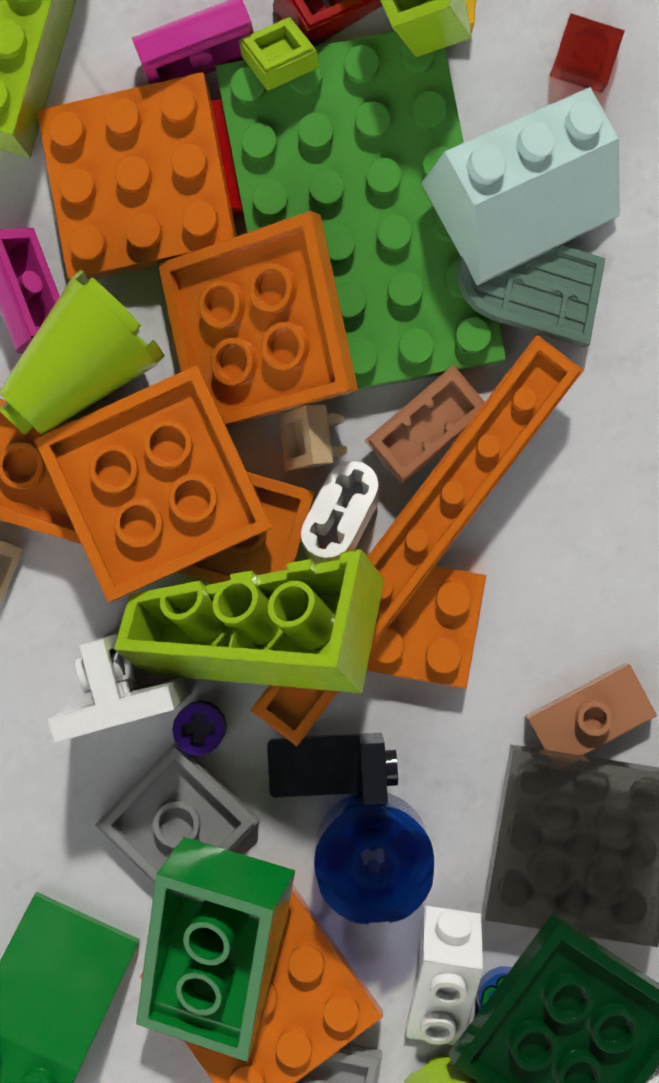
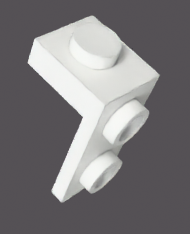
[406,905,483,1045]

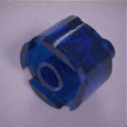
[314,793,434,925]

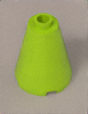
[0,270,165,435]

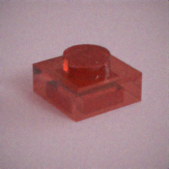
[549,13,625,93]

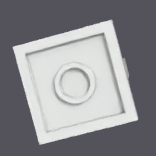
[47,633,188,743]

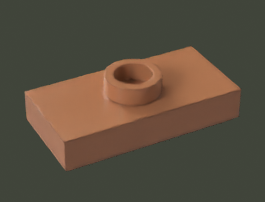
[364,365,485,484]
[525,663,657,770]

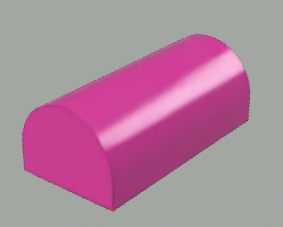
[131,0,254,84]
[0,228,60,354]

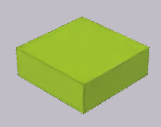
[239,17,319,91]

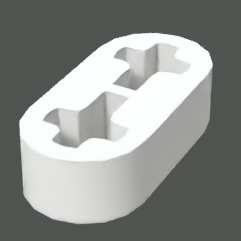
[301,461,379,564]

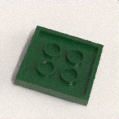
[448,913,659,1083]

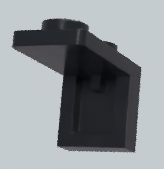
[267,733,398,805]

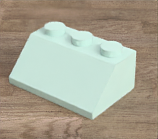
[421,87,620,286]

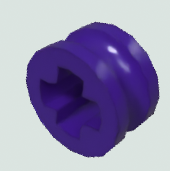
[172,700,227,756]

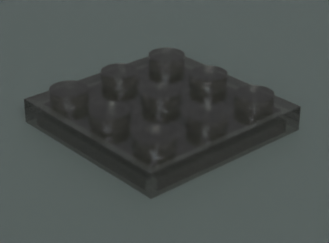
[482,744,659,947]

